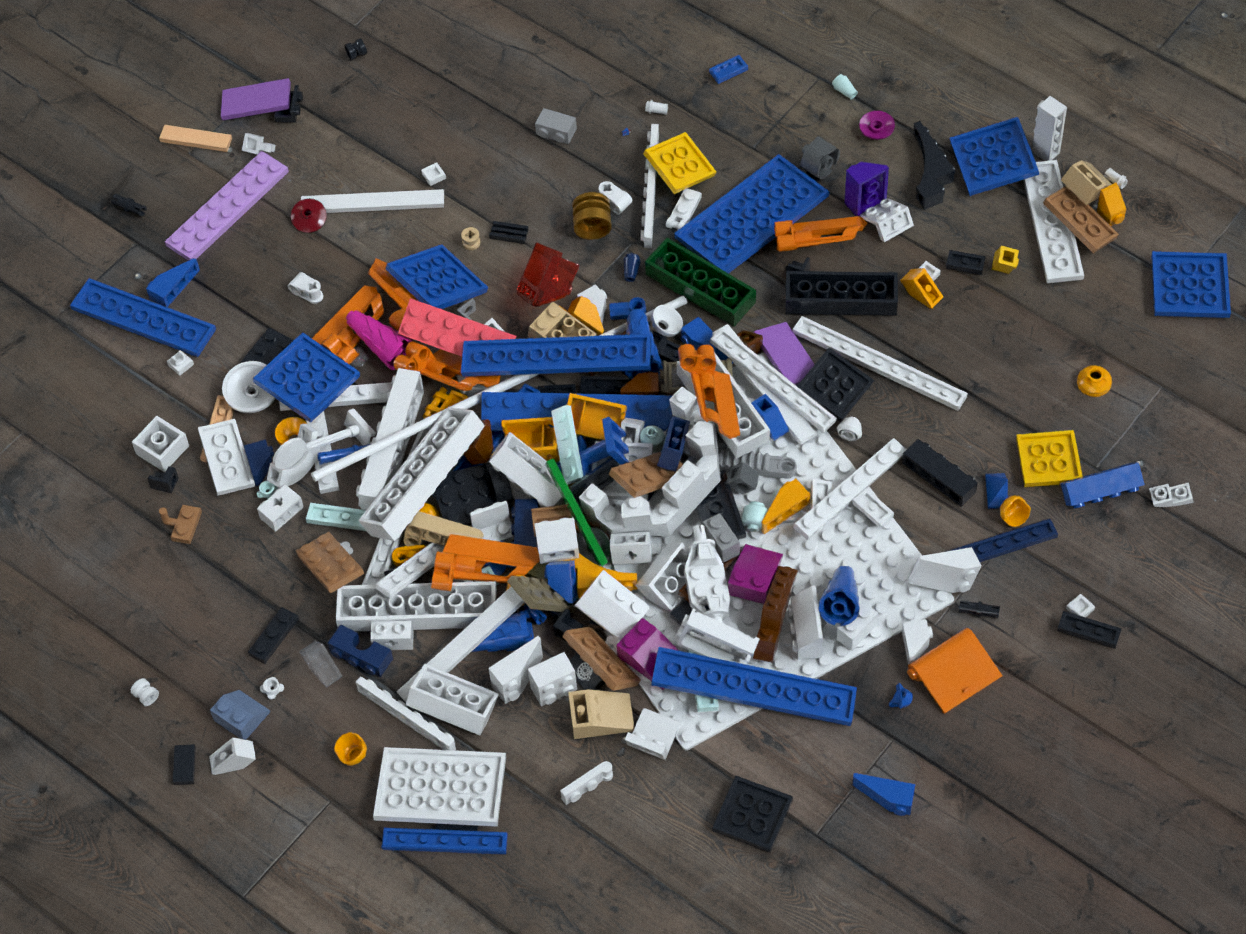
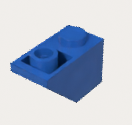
[751,394,789,441]

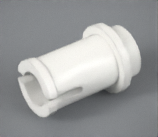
[645,100,668,115]
[1104,168,1128,189]

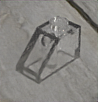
[299,640,343,688]

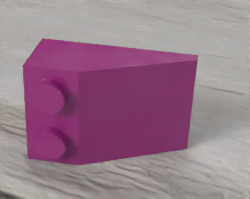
[728,544,783,604]
[616,618,679,690]

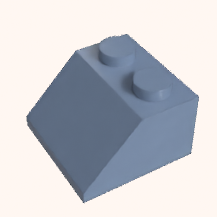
[210,690,270,740]

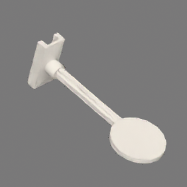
[273,409,376,469]

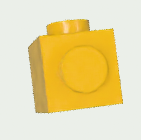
[992,245,1019,274]

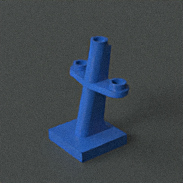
[557,417,629,476]

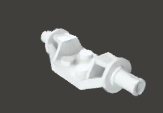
[683,525,730,623]

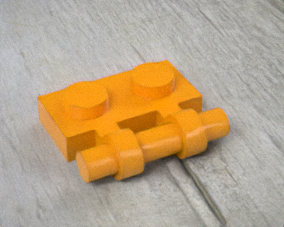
[423,387,469,419]

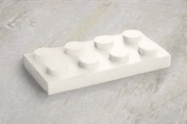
[198,419,255,496]

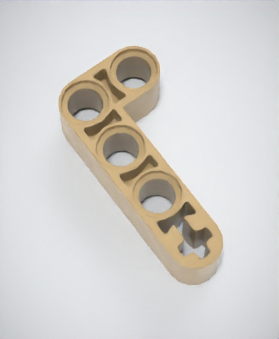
[404,511,484,546]

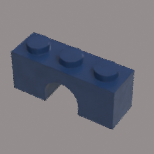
[328,625,393,677]

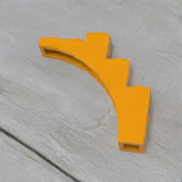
[563,553,638,598]

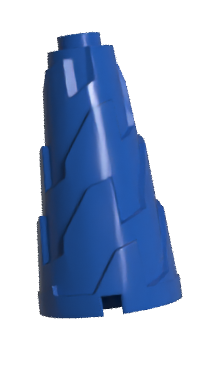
[625,309,663,379]
[819,566,860,626]
[458,610,534,652]

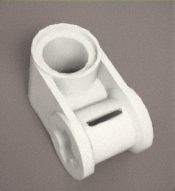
[599,181,632,214]
[287,272,323,304]

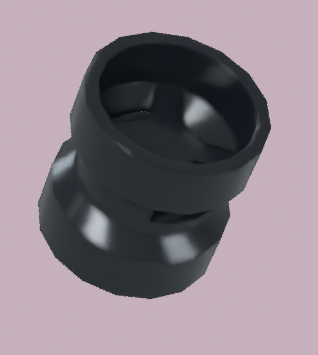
[344,38,367,60]

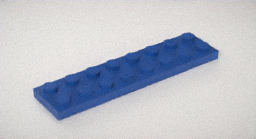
[70,278,216,357]

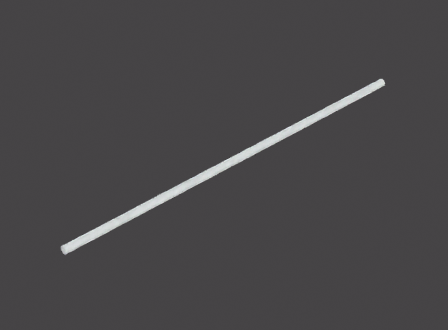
[311,296,687,482]

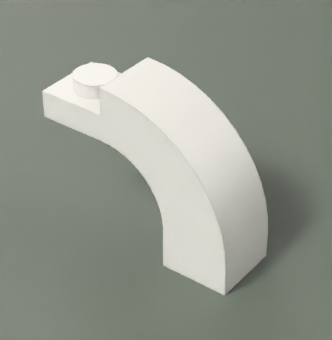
[267,424,320,488]

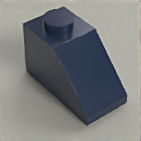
[244,439,274,486]

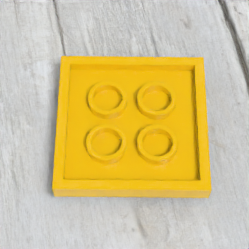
[643,132,716,194]
[1016,430,1083,487]

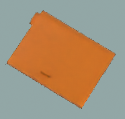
[907,628,1003,714]

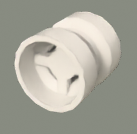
[131,678,159,706]

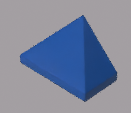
[985,473,1008,509]

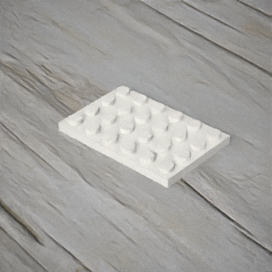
[373,747,506,826]

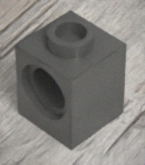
[726,462,759,495]

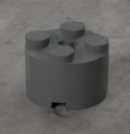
[799,136,840,179]

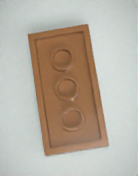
[1043,186,1119,254]
[609,452,683,498]
[296,532,364,593]
[562,627,641,691]

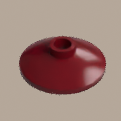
[291,198,327,233]

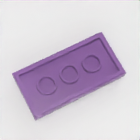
[221,78,291,120]
[754,322,815,386]

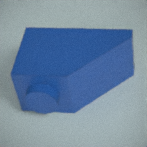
[544,560,578,603]

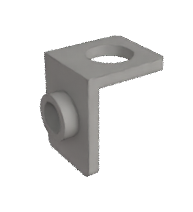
[457,298,476,320]

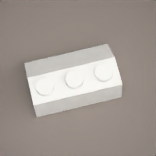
[635,542,689,613]
[575,570,650,640]
[788,585,823,659]

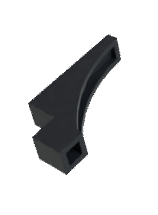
[913,121,955,210]

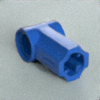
[609,297,647,320]

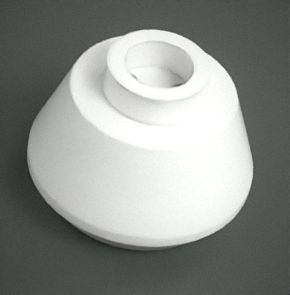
[837,417,862,441]

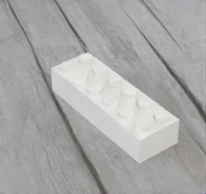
[677,352,770,459]

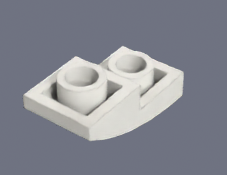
[1149,483,1194,507]

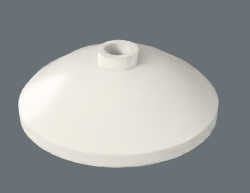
[222,361,275,413]

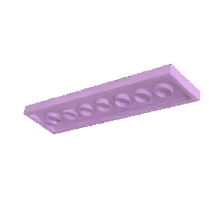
[165,151,289,261]

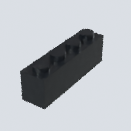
[902,439,978,507]

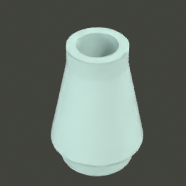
[832,74,858,99]

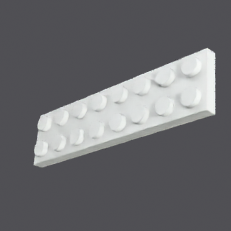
[1024,160,1084,283]

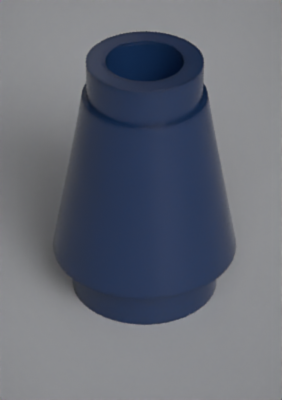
[623,253,641,282]

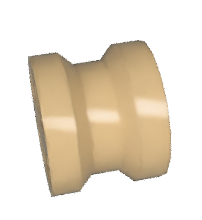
[461,227,480,250]

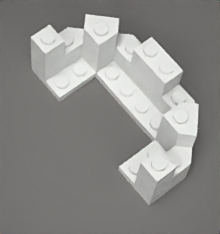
[579,387,721,538]

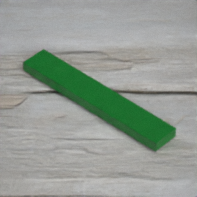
[545,459,608,567]

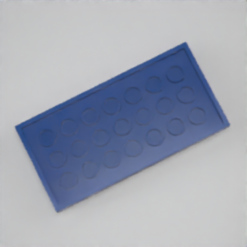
[674,154,829,274]

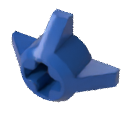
[889,683,913,709]

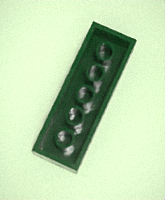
[645,238,756,327]

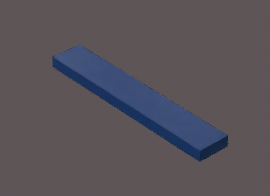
[382,828,508,854]

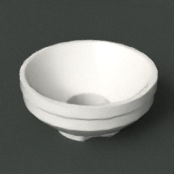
[651,305,683,337]

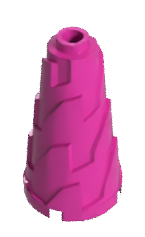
[346,310,414,370]

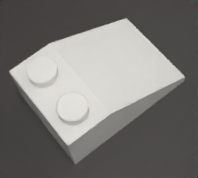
[908,547,981,593]
[489,636,543,704]

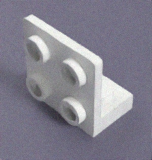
[860,199,914,242]
[470,501,514,543]
[625,708,680,760]

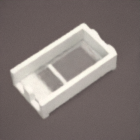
[676,609,759,665]

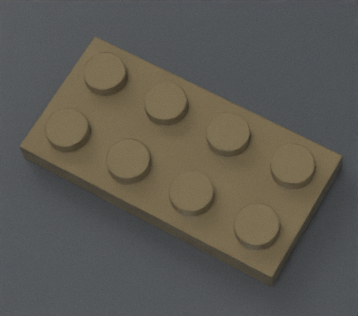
[507,576,577,613]

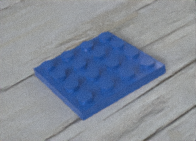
[949,117,1039,196]
[386,244,488,309]
[1151,251,1231,318]
[253,333,360,423]

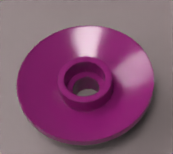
[859,111,895,140]

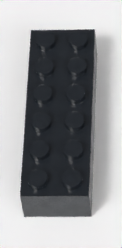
[785,271,898,316]

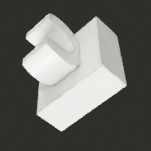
[167,350,194,376]

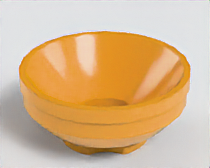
[1077,365,1112,397]
[275,417,307,445]

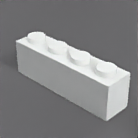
[1032,96,1067,161]

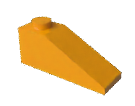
[762,478,810,534]

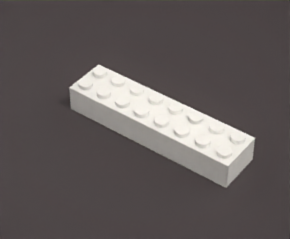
[356,368,424,510]
[358,407,485,541]
[336,581,497,631]

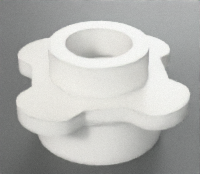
[260,677,284,699]

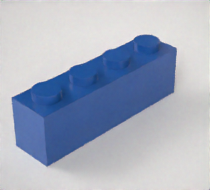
[1060,462,1145,508]

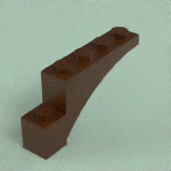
[753,566,798,663]

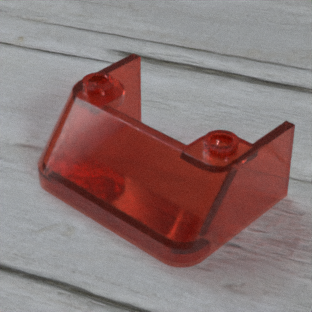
[517,242,580,307]

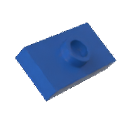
[709,55,748,84]

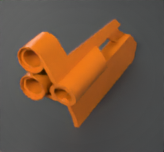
[774,216,868,252]
[368,258,419,332]
[312,285,384,365]
[394,341,501,391]
[678,344,740,439]
[431,534,540,592]

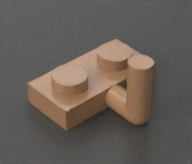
[159,505,202,544]

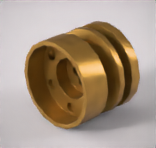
[572,192,612,240]

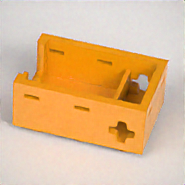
[567,393,627,441]
[501,417,560,462]

